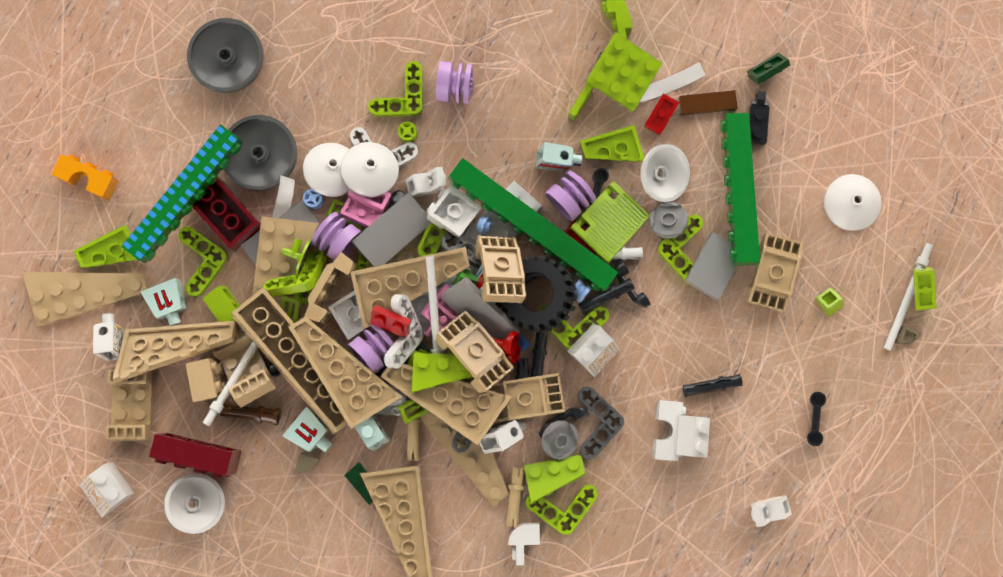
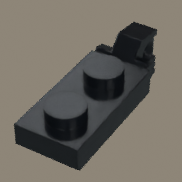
[749,91,770,145]

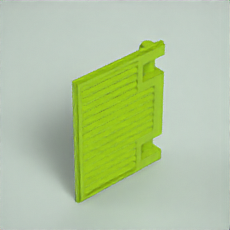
[570,181,650,263]

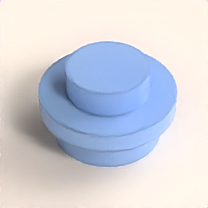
[477,216,493,235]

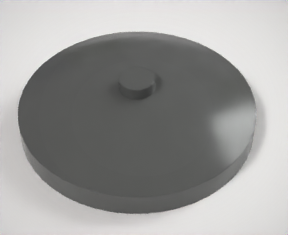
[187,18,264,93]
[224,115,297,191]

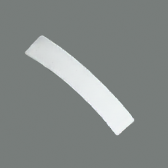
[640,62,705,102]
[272,175,295,218]

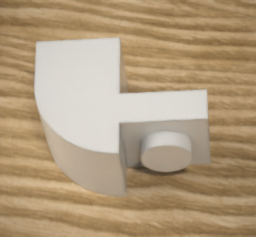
[405,167,446,197]
[751,495,792,527]
[508,522,540,565]

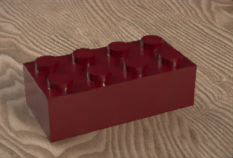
[193,175,261,252]
[149,432,242,478]

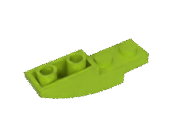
[601,0,633,39]

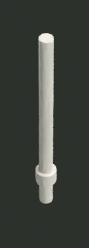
[883,243,933,351]
[426,256,443,354]
[203,341,258,427]

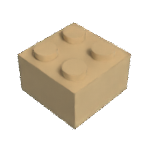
[185,358,227,402]

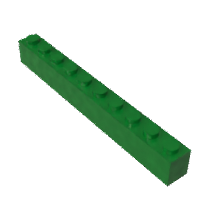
[448,158,618,292]

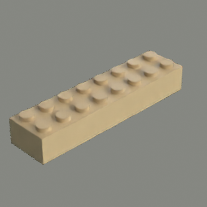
[231,288,347,434]

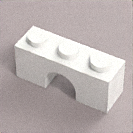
[652,400,686,461]

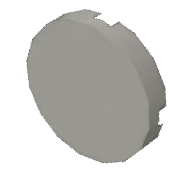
[650,201,688,239]
[541,421,579,460]

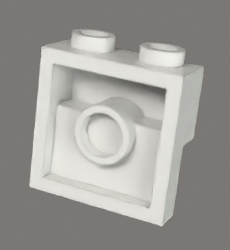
[426,185,482,238]
[328,290,372,340]

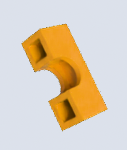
[51,154,119,200]

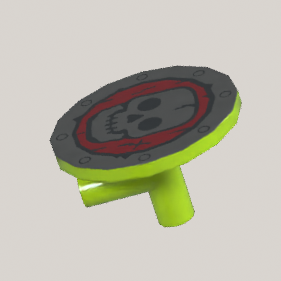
[281,238,312,275]

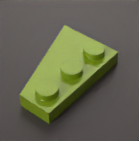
[580,125,645,162]
[73,225,137,269]
[412,353,472,393]
[524,455,585,505]

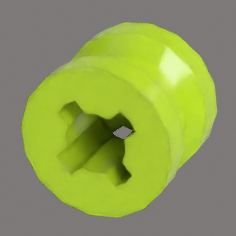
[398,121,418,143]

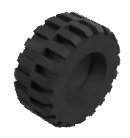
[501,256,577,333]

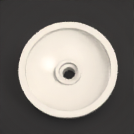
[341,142,399,197]
[303,143,350,197]
[641,144,690,202]
[824,174,882,231]
[164,473,225,534]

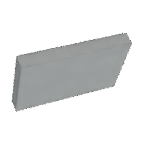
[685,232,737,301]

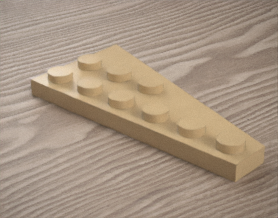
[252,216,320,306]
[351,247,470,329]
[22,272,149,327]
[289,317,402,429]
[112,321,238,383]
[381,364,512,446]
[419,379,509,506]
[360,465,432,577]

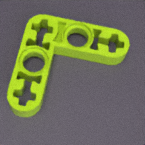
[368,61,423,117]
[657,214,703,286]
[178,226,228,297]
[262,249,327,297]
[538,305,609,349]
[526,484,598,535]

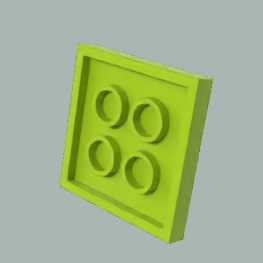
[585,32,663,112]

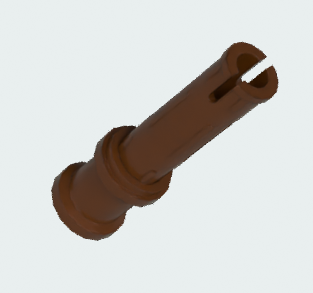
[220,404,281,425]

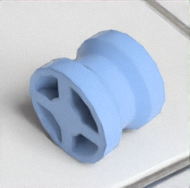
[303,188,325,210]
[574,279,591,303]

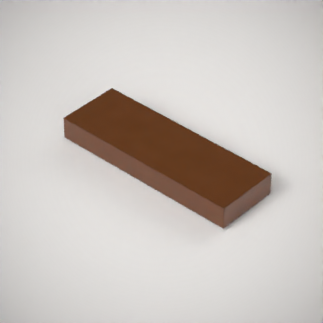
[679,90,738,116]

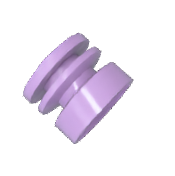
[436,61,474,104]
[545,170,596,222]
[311,212,361,260]
[348,325,395,375]

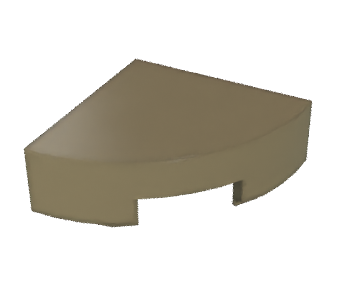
[895,325,922,344]
[294,453,320,473]

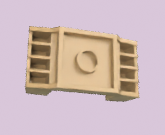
[745,232,804,313]
[475,235,526,303]
[304,252,357,325]
[435,311,514,393]
[212,329,276,408]
[105,368,154,442]
[489,373,565,423]

